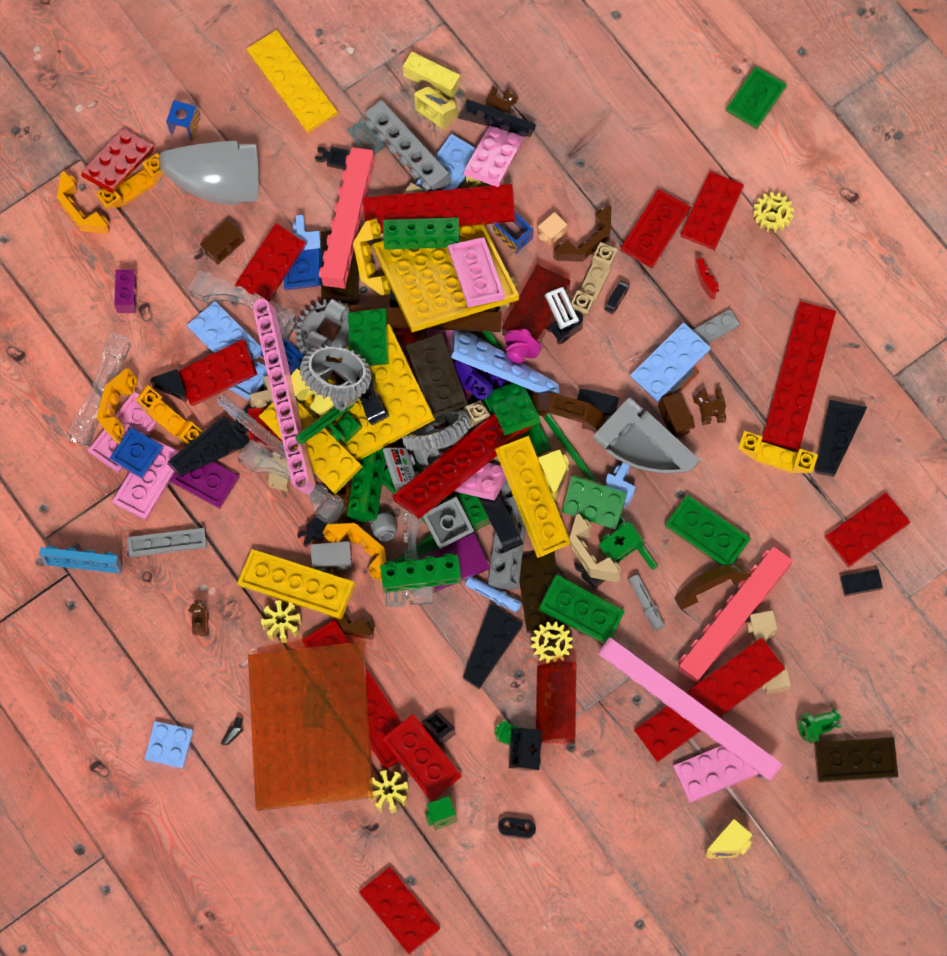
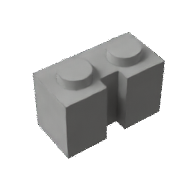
[311,541,352,573]

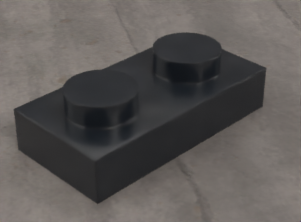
[840,569,883,597]

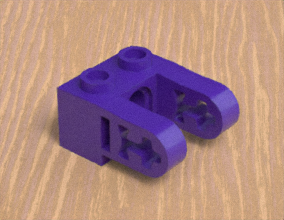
[454,360,506,400]

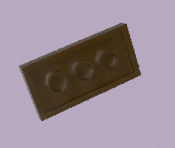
[321,231,359,304]
[406,333,468,418]
[519,552,566,633]
[814,737,898,783]

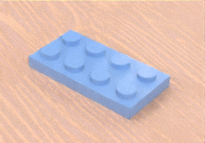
[415,134,476,192]
[187,301,262,361]
[630,322,711,403]

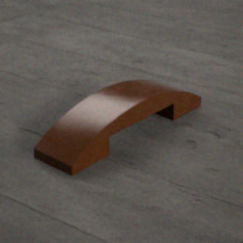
[675,564,751,610]

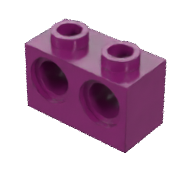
[114,270,137,313]

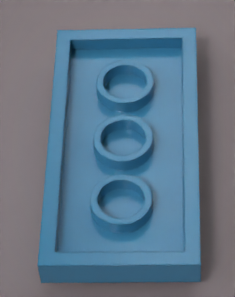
[39,546,123,574]

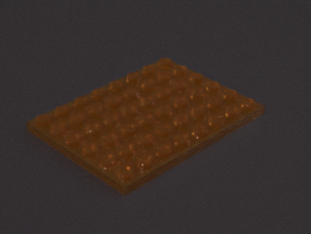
[248,642,374,811]

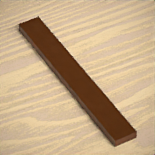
[349,306,502,332]

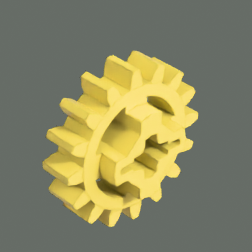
[753,192,794,233]
[530,622,573,664]

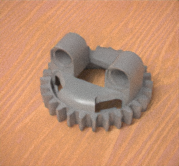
[295,299,349,355]
[300,344,371,411]
[402,409,471,467]

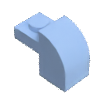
[292,215,321,250]
[606,463,636,509]

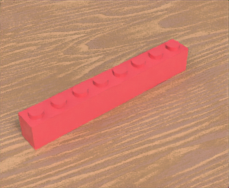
[319,148,375,289]
[678,547,793,684]

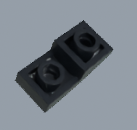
[577,389,620,416]

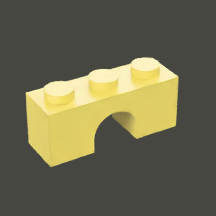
[403,52,461,99]
[291,369,335,417]

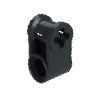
[547,310,584,345]
[359,387,389,426]

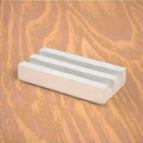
[545,287,579,329]

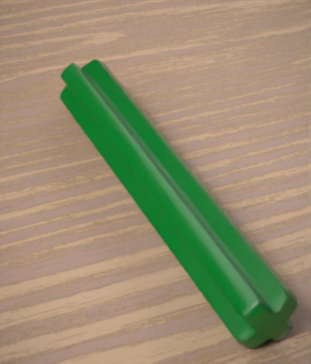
[295,404,354,444]

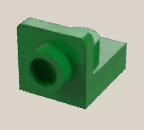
[328,413,362,444]
[494,719,519,746]

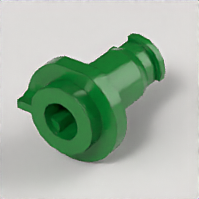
[797,709,842,744]

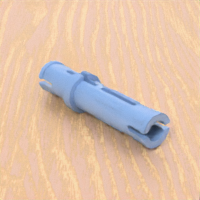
[465,577,522,613]

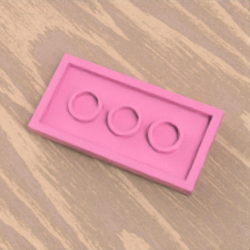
[464,125,524,187]
[448,237,505,307]
[88,392,157,473]
[112,437,179,521]
[440,452,506,500]
[673,736,759,803]

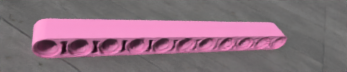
[253,299,315,494]
[598,637,783,781]

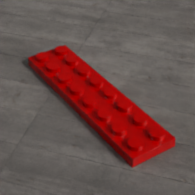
[363,184,515,234]
[762,301,836,451]
[392,414,532,519]
[302,619,402,770]
[634,637,786,763]

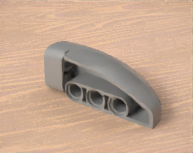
[159,141,259,205]
[593,397,701,474]

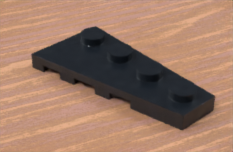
[457,99,536,137]
[815,400,867,477]
[167,416,249,478]
[463,604,523,690]

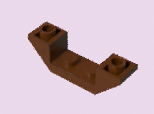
[553,205,612,262]
[531,393,606,432]
[329,569,375,640]

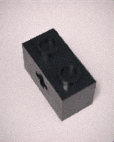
[508,728,542,771]

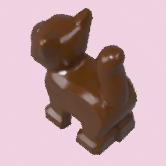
[486,85,519,114]
[693,387,726,425]
[188,600,209,637]

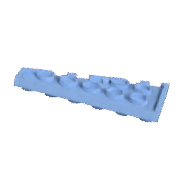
[451,330,559,394]

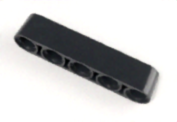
[478,494,523,552]

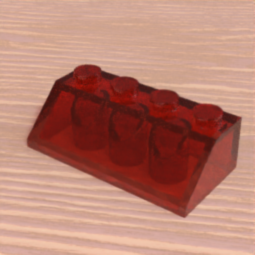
[536,661,577,744]

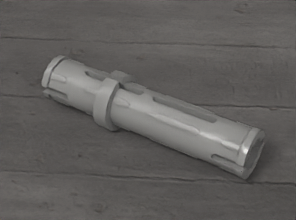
[628,574,665,631]

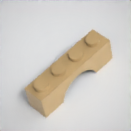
[746,610,791,694]

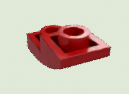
[695,258,719,300]

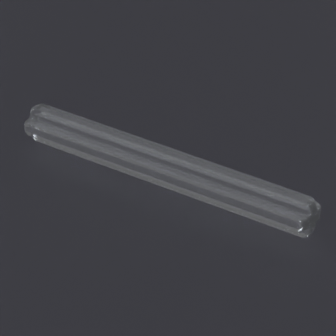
[217,394,286,459]

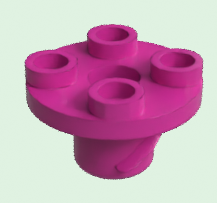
[505,329,542,364]

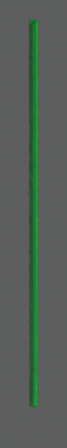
[482,332,658,570]

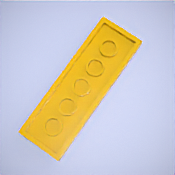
[246,30,338,134]
[259,393,363,494]
[495,436,570,558]
[237,549,356,620]

